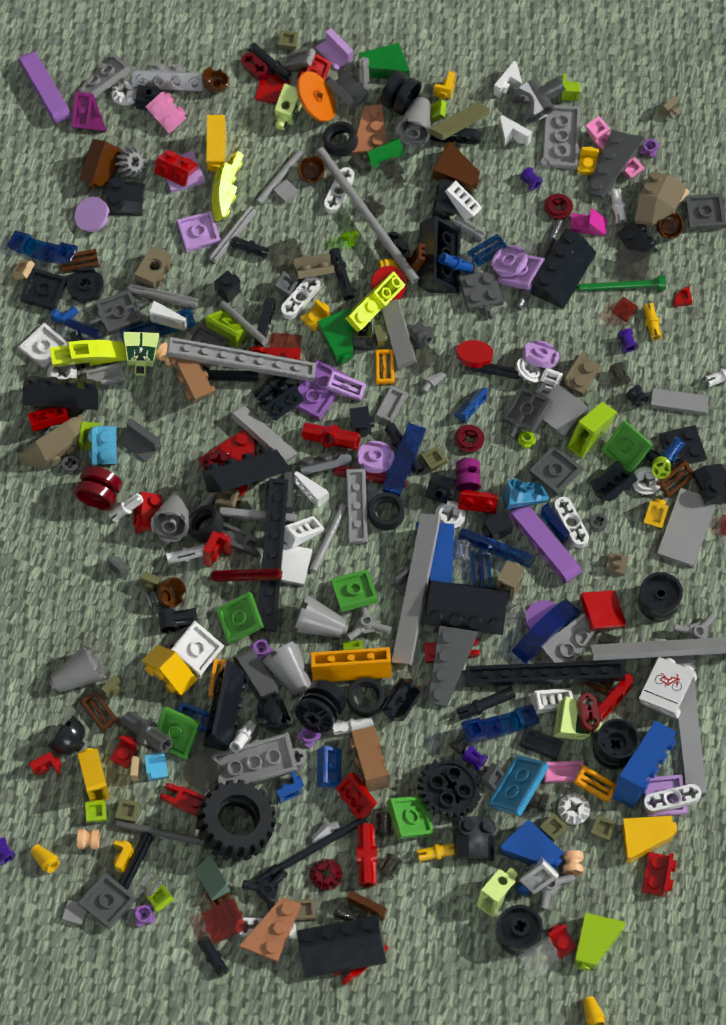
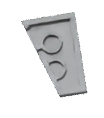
[78,52,131,98]
[540,613,596,663]

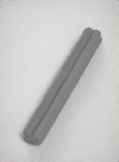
[209,206,256,263]
[127,283,199,309]

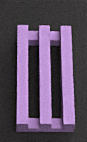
[325,370,366,402]

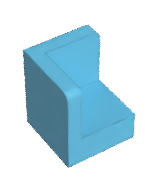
[144,753,168,781]

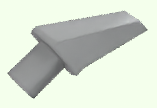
[421,372,447,393]
[312,821,340,844]

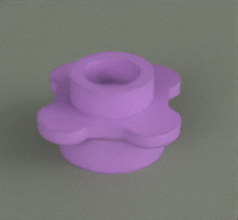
[640,139,660,157]
[249,639,273,660]
[297,727,321,748]
[133,904,155,927]

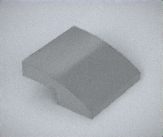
[542,384,588,437]

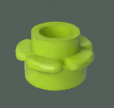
[517,431,536,448]

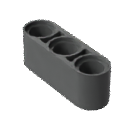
[233,648,279,701]

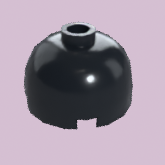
[255,691,292,732]
[47,715,86,756]

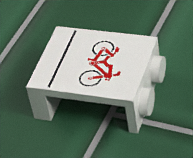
[639,657,697,719]

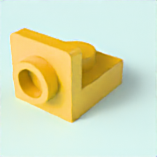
[434,71,456,99]
[577,147,599,176]
[301,299,330,332]
[643,498,669,528]
[113,840,134,874]

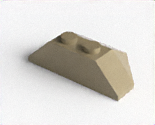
[635,172,686,226]
[17,414,84,468]

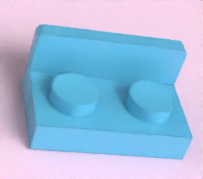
[88,426,117,466]

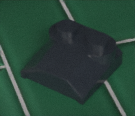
[106,177,145,216]
[692,463,726,505]
[452,816,496,861]

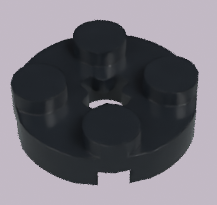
[67,267,104,303]

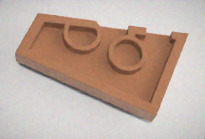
[352,104,387,155]
[239,897,301,963]

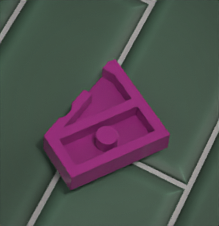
[71,91,106,132]

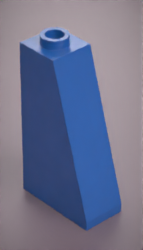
[415,522,454,585]

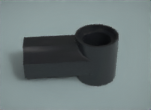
[158,608,198,633]

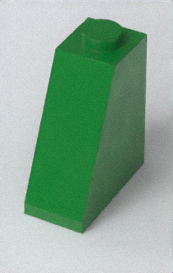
[356,43,410,79]
[318,307,353,365]

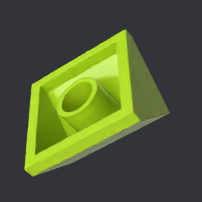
[205,310,249,348]

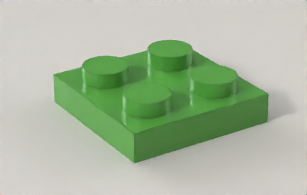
[601,421,653,473]
[331,569,379,612]
[216,592,264,644]
[158,706,201,759]
[386,796,435,839]

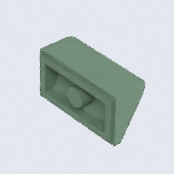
[195,855,230,901]

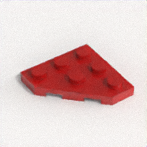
[198,429,255,498]

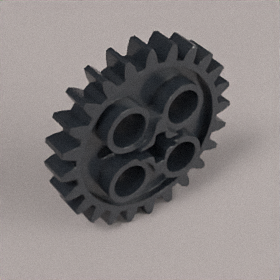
[417,756,483,821]

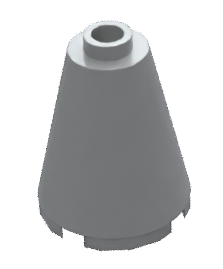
[395,97,431,146]
[150,491,189,542]
[292,595,349,638]
[262,640,311,697]
[49,644,107,693]

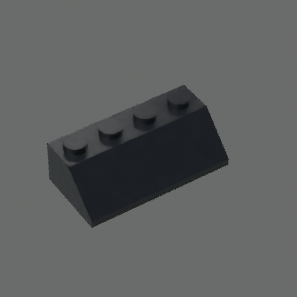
[418,215,461,294]
[531,228,596,310]
[23,375,104,410]
[202,447,290,493]
[425,580,509,635]
[203,660,247,751]
[297,915,387,978]

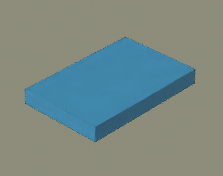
[488,755,550,816]

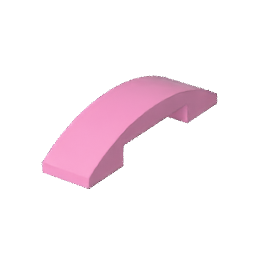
[585,116,645,179]

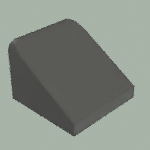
[107,556,131,578]

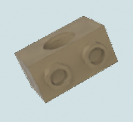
[134,246,173,289]
[496,561,525,603]

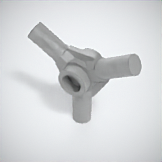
[346,606,391,642]
[673,612,716,657]
[529,863,575,910]

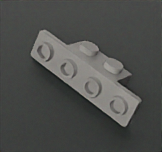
[132,63,203,91]

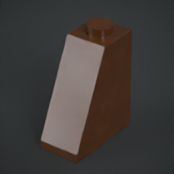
[79,139,121,189]
[432,142,481,194]

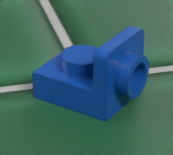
[277,771,304,803]

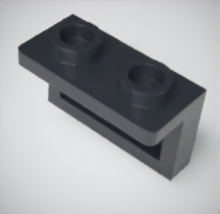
[617,220,659,262]
[258,383,304,421]
[590,461,638,502]

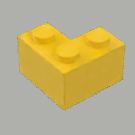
[141,645,198,696]

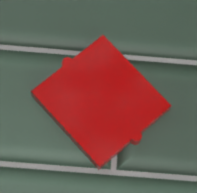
[255,75,290,104]

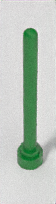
[577,275,666,291]

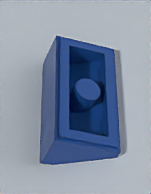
[454,387,488,423]
[317,745,341,787]

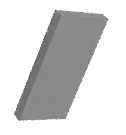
[542,105,581,170]
[657,488,716,568]
[212,733,298,785]

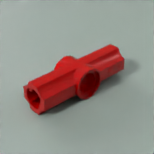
[301,422,361,450]
[357,823,377,887]

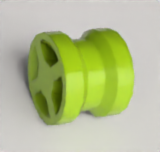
[652,456,671,479]

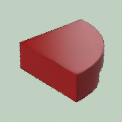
[673,287,692,307]

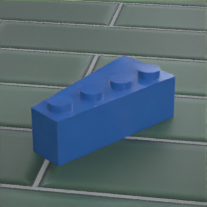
[612,720,677,809]

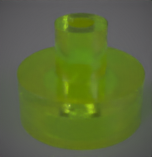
[340,230,359,247]

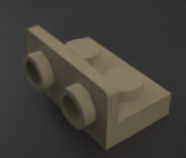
[294,253,335,279]
[563,351,602,396]

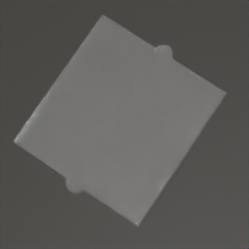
[519,936,561,982]

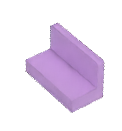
[316,28,353,71]

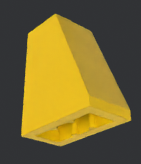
[206,115,227,172]
[78,748,110,802]
[622,816,677,863]

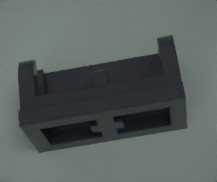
[432,178,460,220]
[380,678,425,721]

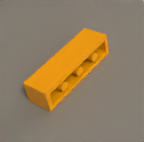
[311,647,392,682]

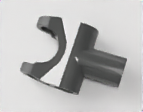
[510,76,566,124]

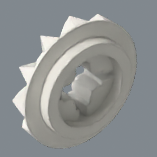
[111,80,138,106]
[515,357,542,384]
[47,364,77,379]
[632,467,660,496]
[435,501,466,529]
[558,793,590,825]

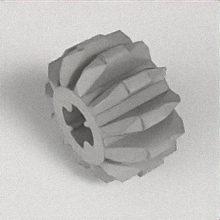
[115,146,146,177]

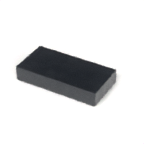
[519,727,564,761]

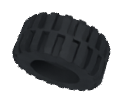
[196,779,276,862]

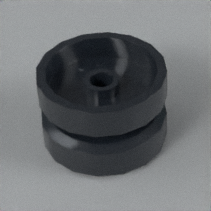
[380,70,422,116]
[638,572,683,622]
[496,905,543,956]

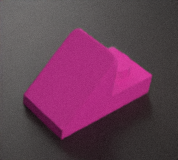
[570,208,608,236]

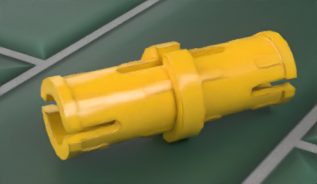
[643,303,662,341]
[417,843,455,862]

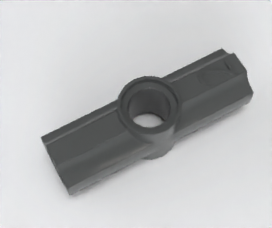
[120,711,173,753]

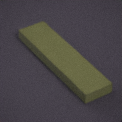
[429,102,490,140]

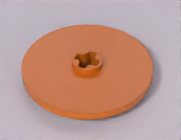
[297,72,336,122]

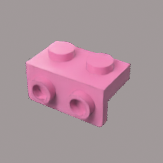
[146,92,187,134]

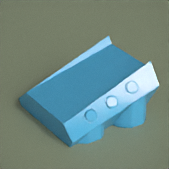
[502,479,549,510]

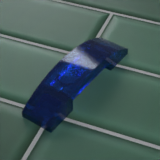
[7,231,78,264]
[512,599,580,664]
[461,704,540,741]

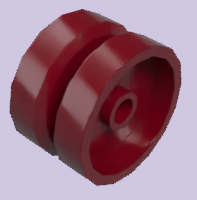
[74,466,123,510]

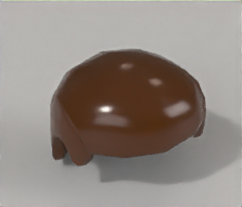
[202,67,229,93]
[298,155,326,184]
[656,213,684,240]
[157,577,186,608]

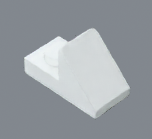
[494,61,522,98]
[499,115,532,147]
[520,857,559,894]

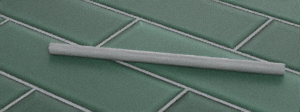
[316,147,419,284]

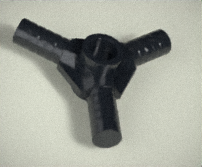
[241,869,288,911]

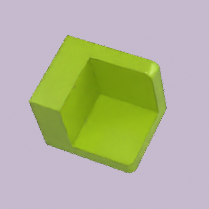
[561,74,580,101]
[78,421,101,450]

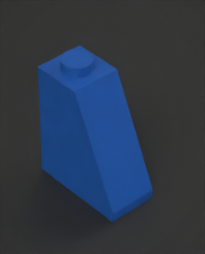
[499,819,564,870]

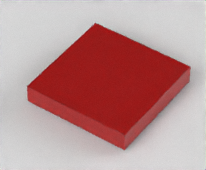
[579,590,626,631]

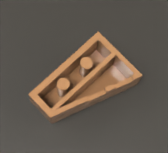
[168,356,216,404]
[348,726,389,792]

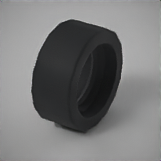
[322,121,358,157]
[368,492,405,531]
[188,505,224,543]
[347,677,385,717]

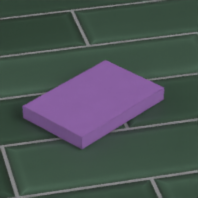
[295,359,349,421]

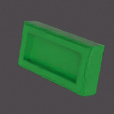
[366,138,405,169]

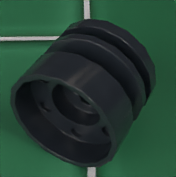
[295,679,347,734]
[592,718,639,770]

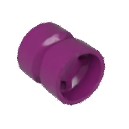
[455,458,481,491]

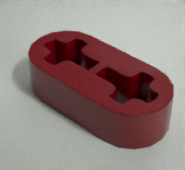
[241,53,269,81]
[576,693,600,732]

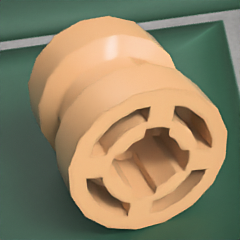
[155,342,174,368]
[77,829,100,850]
[563,850,584,875]

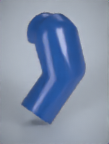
[50,306,78,323]

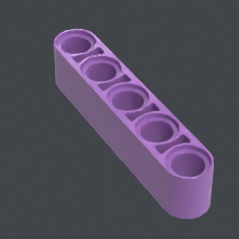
[18,51,72,124]
[508,506,582,584]

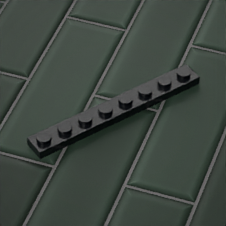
[258,478,289,632]
[466,660,625,687]

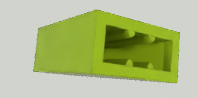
[567,402,617,458]
[574,912,626,971]

